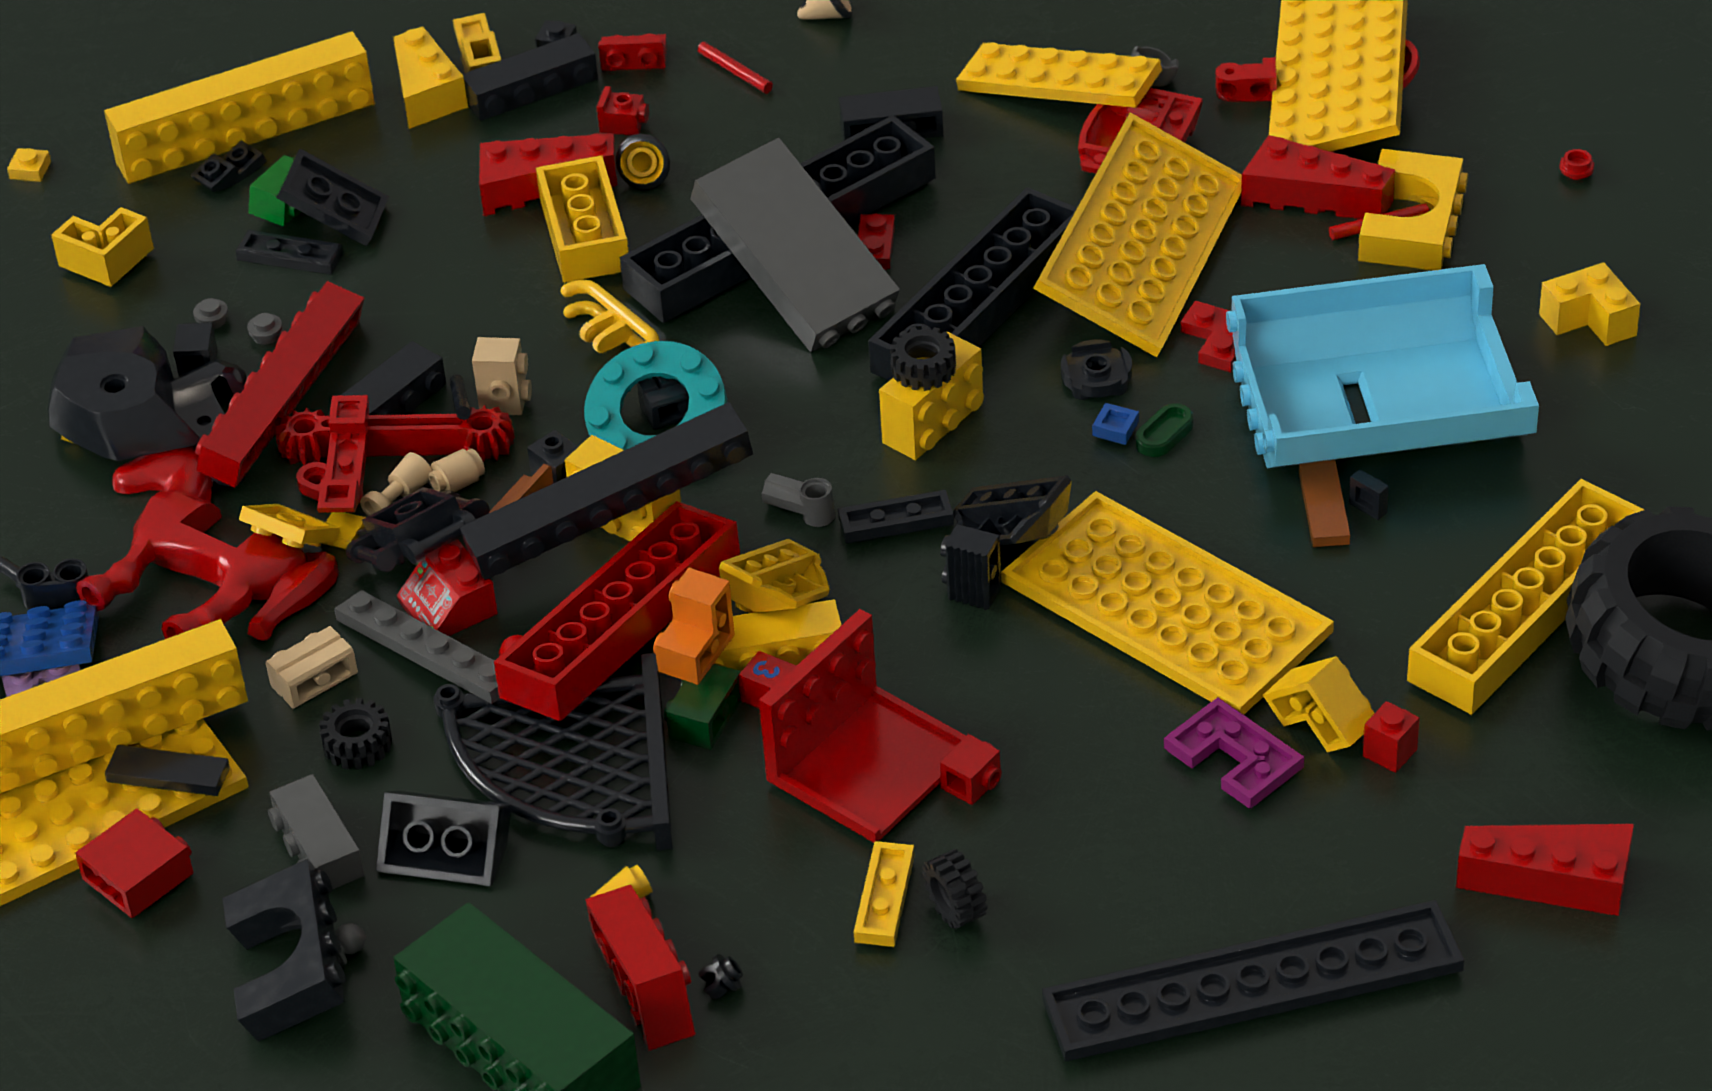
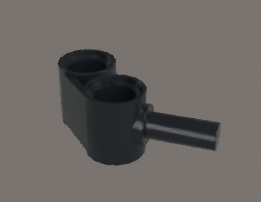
[0,556,89,609]

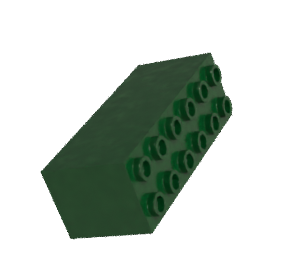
[393,902,641,1091]

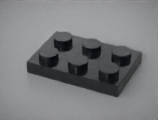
[276,149,389,246]

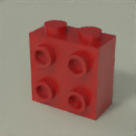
[75,808,194,918]

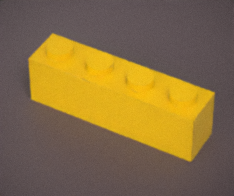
[714,599,841,672]

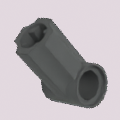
[761,473,835,527]

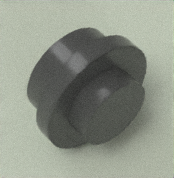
[193,298,228,329]
[247,313,283,345]

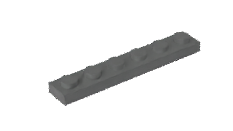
[334,590,500,704]

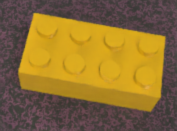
[536,156,629,283]

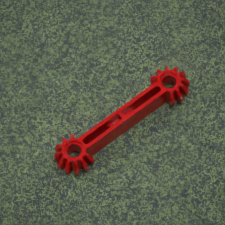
[275,404,515,465]

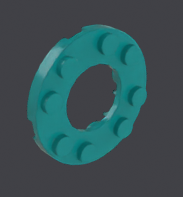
[584,341,727,450]

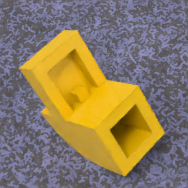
[453,13,501,73]

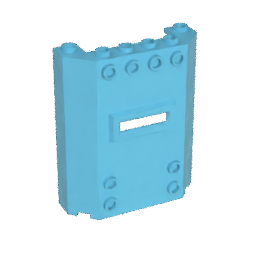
[1226,264,1539,469]

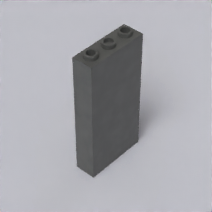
[691,137,900,353]

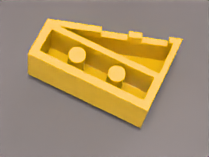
[393,26,468,129]

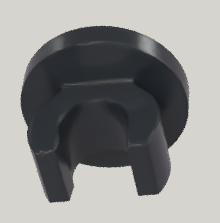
[698,954,743,1000]

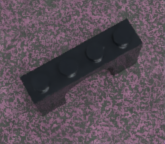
[223,859,346,1042]

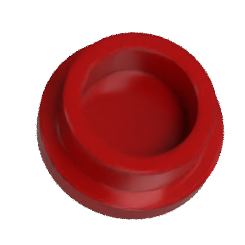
[1560,149,1594,180]

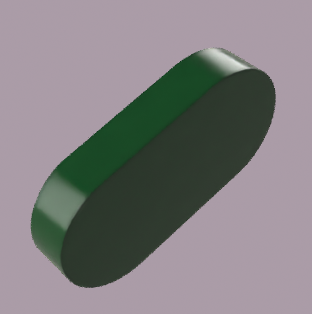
[1136,403,1193,457]

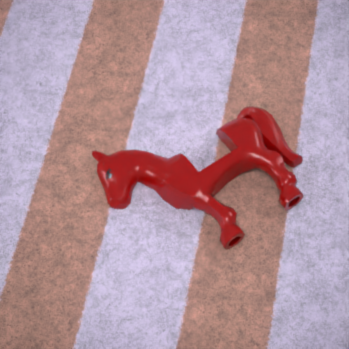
[76,446,339,641]

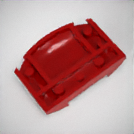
[1079,88,1203,174]

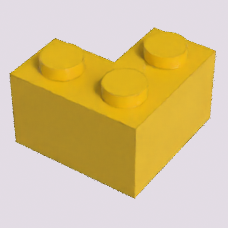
[51,207,154,287]
[1539,262,1640,346]
[1263,656,1374,752]

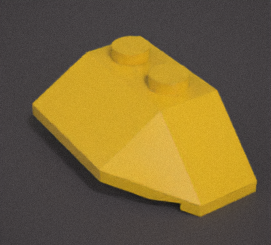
[719,539,830,613]

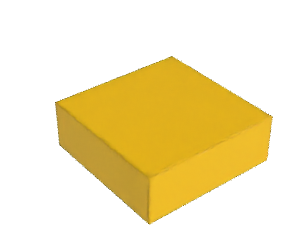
[321,512,366,549]

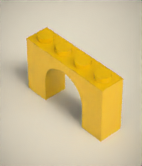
[1358,149,1468,270]

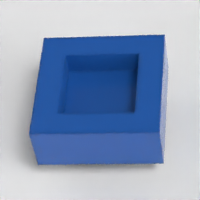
[1092,403,1139,445]

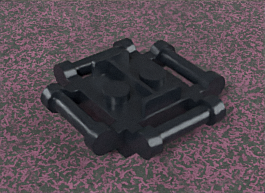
[346,487,490,572]

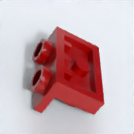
[598,34,667,71]

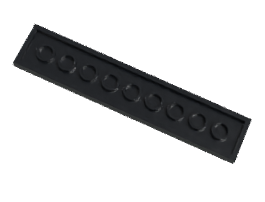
[1042,900,1464,1062]

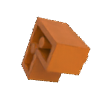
[653,568,735,685]

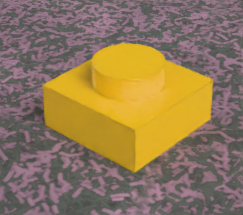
[7,148,51,182]

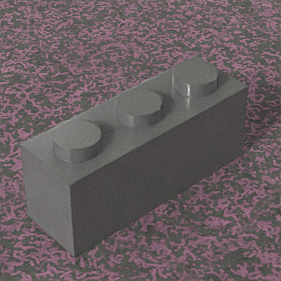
[268,774,364,890]

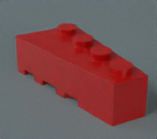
[479,133,617,216]
[1241,135,1395,219]
[1456,824,1634,916]
[585,884,695,1051]

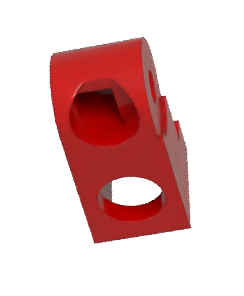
[1215,57,1277,102]

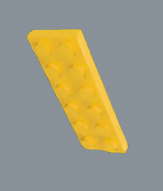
[956,42,1162,108]

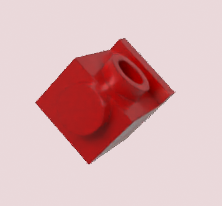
[597,87,649,136]

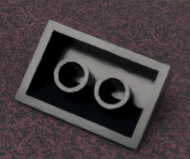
[376,790,512,886]

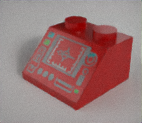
[397,539,498,636]

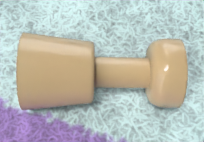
[360,452,432,516]

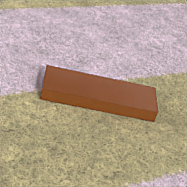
[1298,460,1350,547]

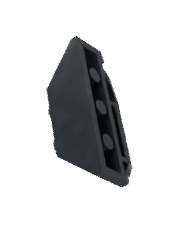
[953,475,1072,546]

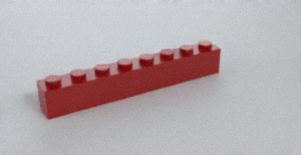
[195,281,364,488]

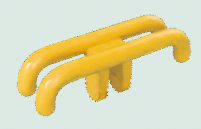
[561,279,659,353]

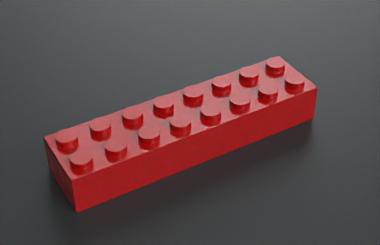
[494,501,740,721]

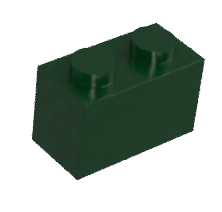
[664,664,741,750]

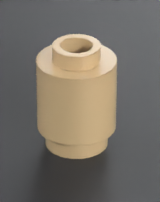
[428,448,485,492]

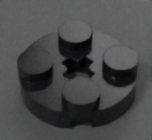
[1061,340,1132,400]

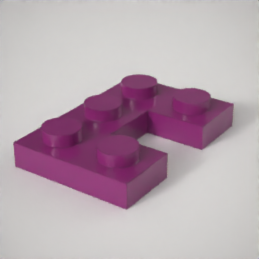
[1164,697,1304,809]

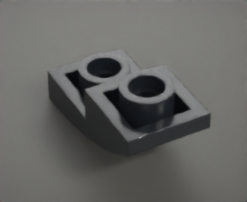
[190,140,267,192]

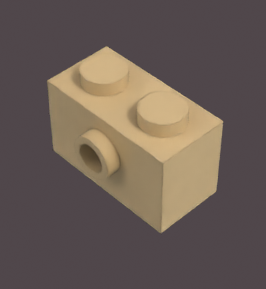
[472,337,532,415]

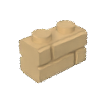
[265,626,358,709]

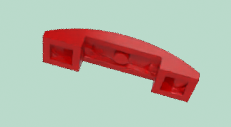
[317,395,369,513]

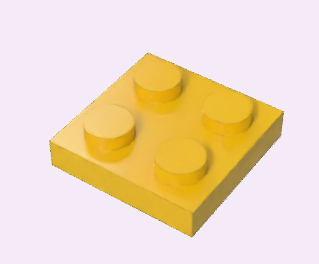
[239,504,340,548]

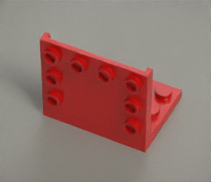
[759,609,966,843]

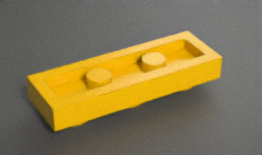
[854,841,915,947]

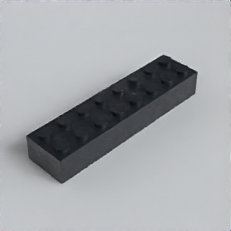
[868,187,1077,381]

